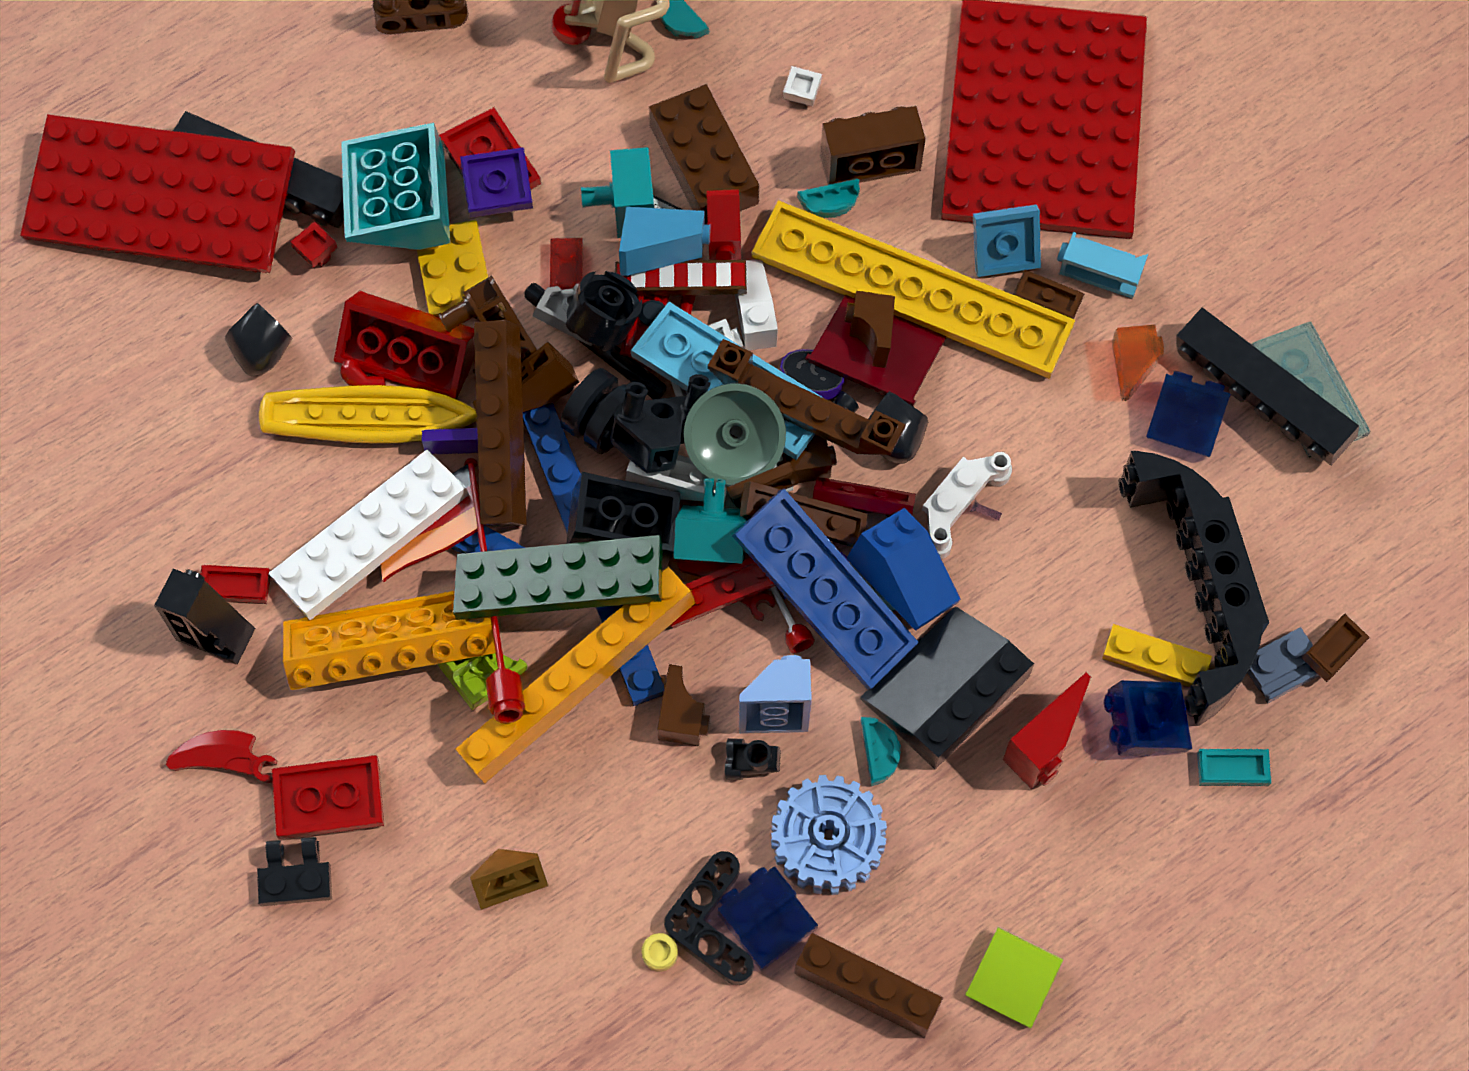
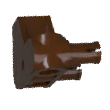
[372,0,469,34]
[438,275,537,376]

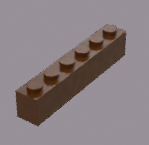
[474,320,527,527]

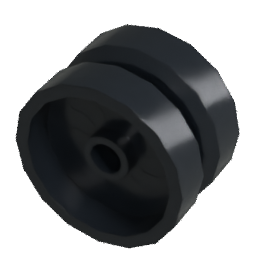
[560,368,626,454]

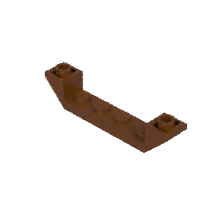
[707,339,906,455]

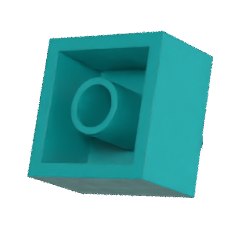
[581,147,654,239]
[674,478,749,564]

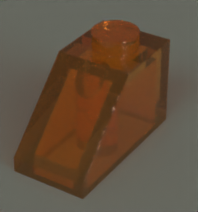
[1112,324,1164,401]

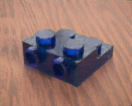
[1145,371,1231,458]
[1104,680,1192,756]
[718,866,818,971]

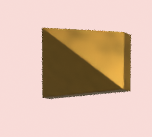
[470,849,548,910]

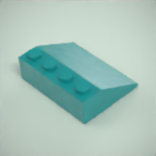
[341,122,450,250]

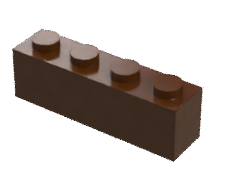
[794,932,943,1038]

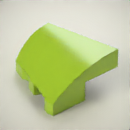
[437,653,528,710]

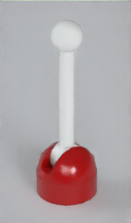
[768,586,815,653]

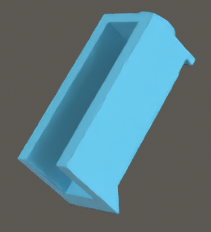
[1057,232,1148,299]

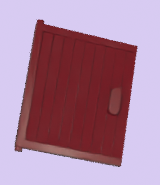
[805,295,947,406]

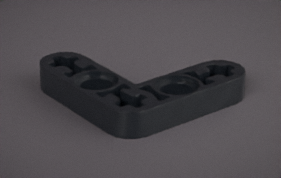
[664,851,754,985]

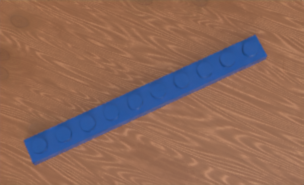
[523,403,665,706]

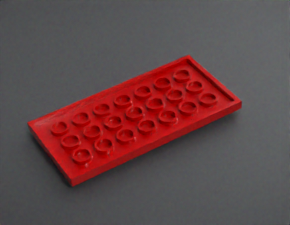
[20,114,295,274]

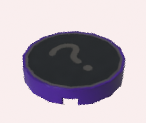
[779,349,844,400]

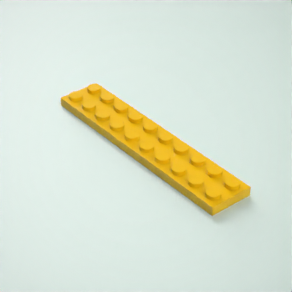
[752,200,1076,379]

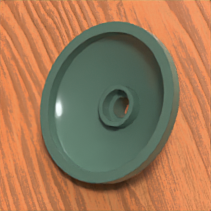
[684,383,786,485]

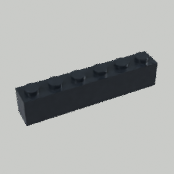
[173,111,344,229]
[1176,307,1359,466]

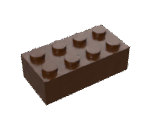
[649,84,759,225]

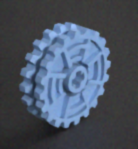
[771,775,887,895]

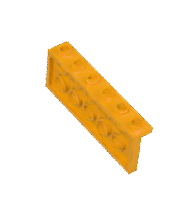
[283,591,495,690]

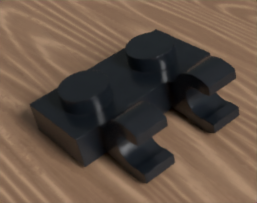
[257,837,332,906]

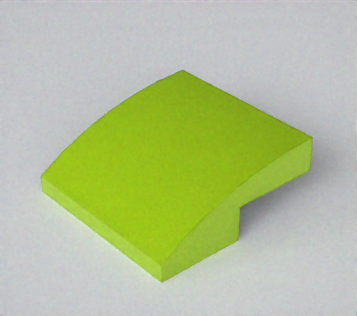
[966,927,1063,1028]

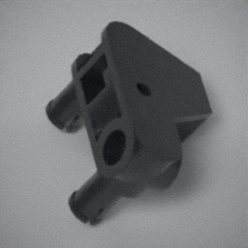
[609,374,711,473]

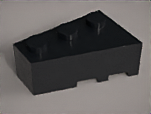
[154,569,256,664]

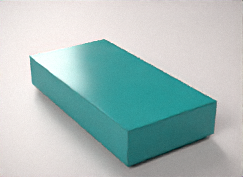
[1197,749,1272,786]

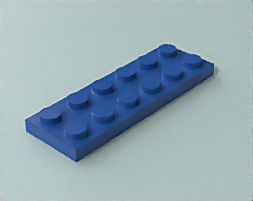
[732,489,919,689]

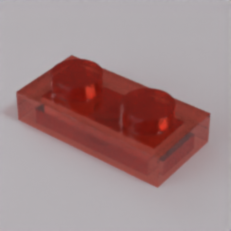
[550,238,583,290]

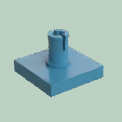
[973,204,1041,277]

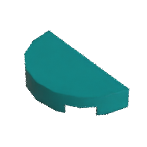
[660,0,709,38]
[797,179,860,218]
[860,717,901,787]

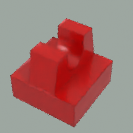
[290,221,338,268]

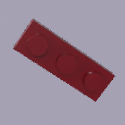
[812,477,916,517]

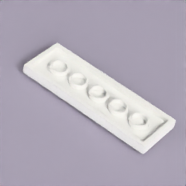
[268,450,469,620]

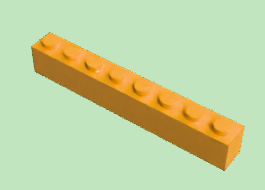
[455,567,695,784]

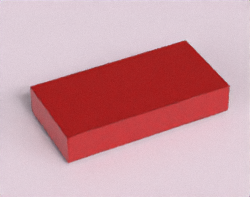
[200,565,270,604]

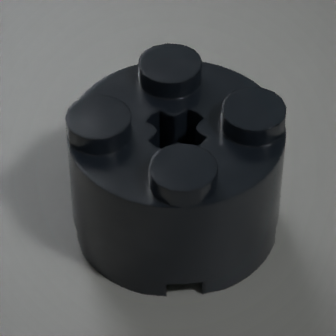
[566,271,643,351]

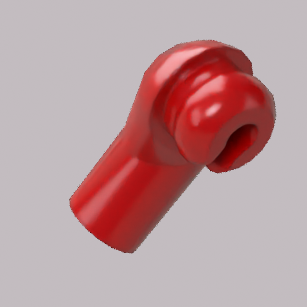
[340,359,386,386]

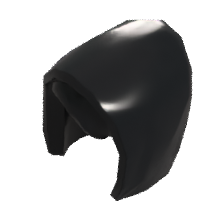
[225,303,293,376]
[868,392,929,464]

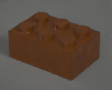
[820,106,926,185]

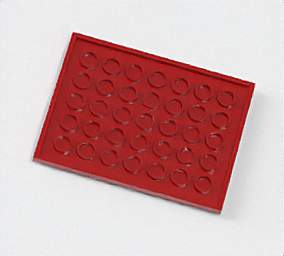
[941,0,1147,239]

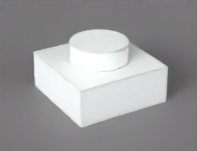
[783,66,822,106]

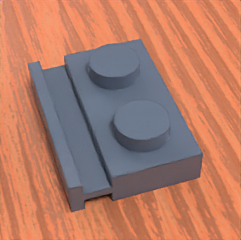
[1247,627,1319,704]

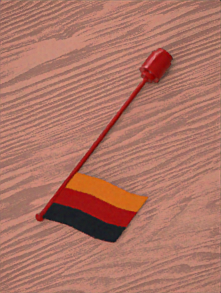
[381,458,525,723]

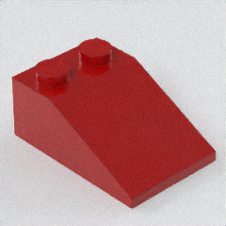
[1003,672,1091,790]

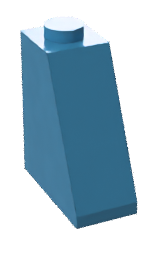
[619,207,711,276]

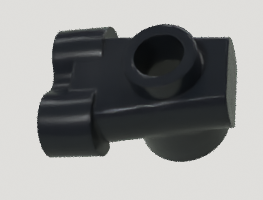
[725,739,781,780]

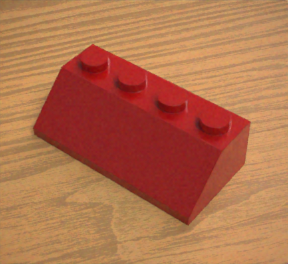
[334,291,475,400]

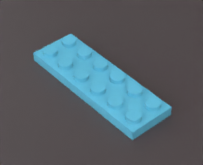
[631,302,823,460]

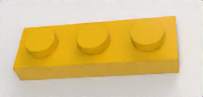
[1102,624,1212,687]

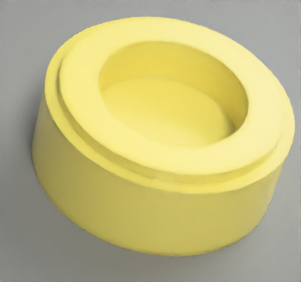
[642,933,678,972]

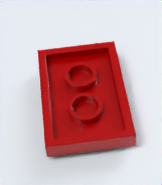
[439,107,541,190]
[272,755,384,840]

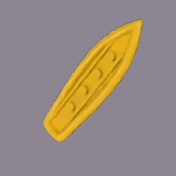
[259,385,477,444]

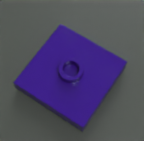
[460,147,533,218]

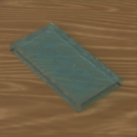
[1252,321,1371,458]

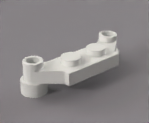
[922,452,1012,559]

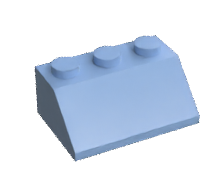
[739,655,811,734]

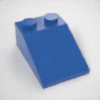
[846,508,960,631]

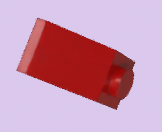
[706,189,741,260]

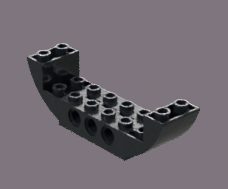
[1118,451,1269,726]

